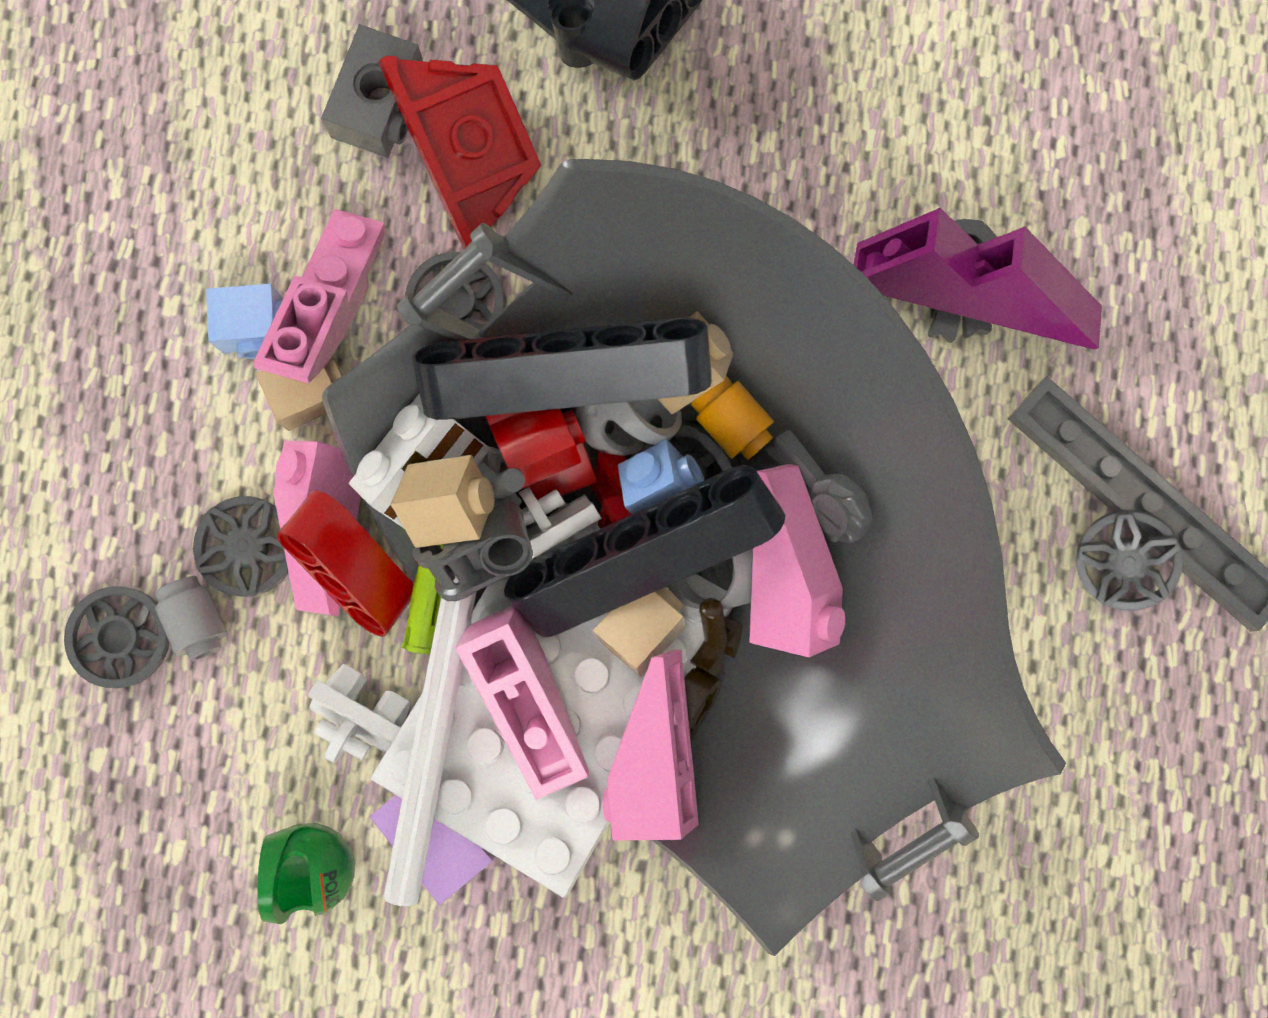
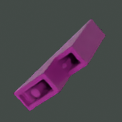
[853,208,1102,350]

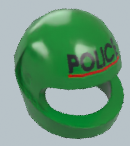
[257,823,356,924]

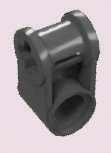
[412,499,533,601]

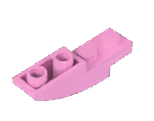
[253,209,385,384]

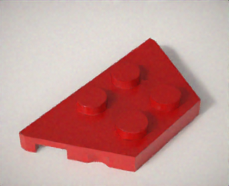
[378,56,541,250]

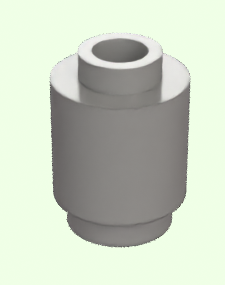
[155,576,228,661]

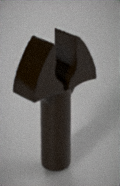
[690,598,743,676]

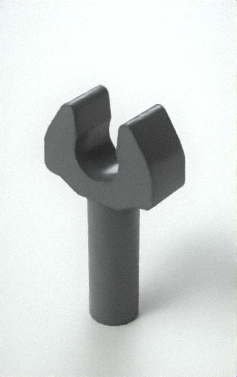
[477,462,525,506]

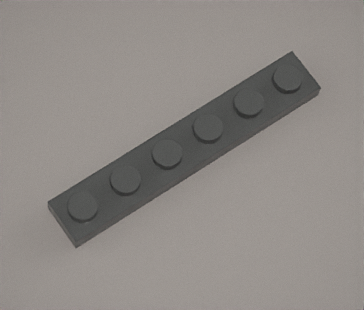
[1007,376,1268,632]

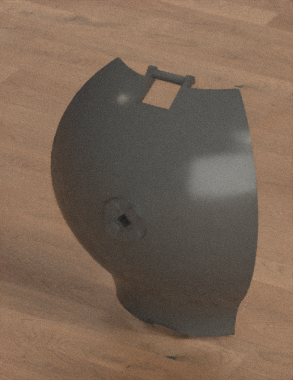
[322,159,1066,956]

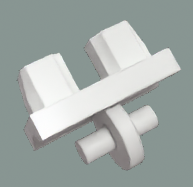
[519,487,601,560]
[308,664,411,764]

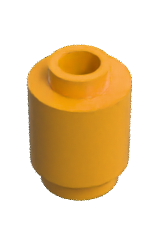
[691,376,775,460]

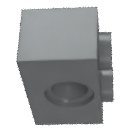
[321,24,423,158]

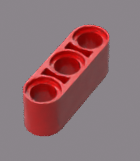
[276,490,414,637]

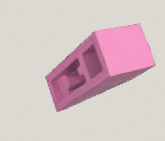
[273,440,361,616]
[749,464,845,657]
[455,605,589,799]
[603,649,699,841]

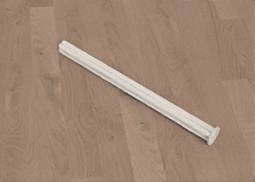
[384,446,505,907]

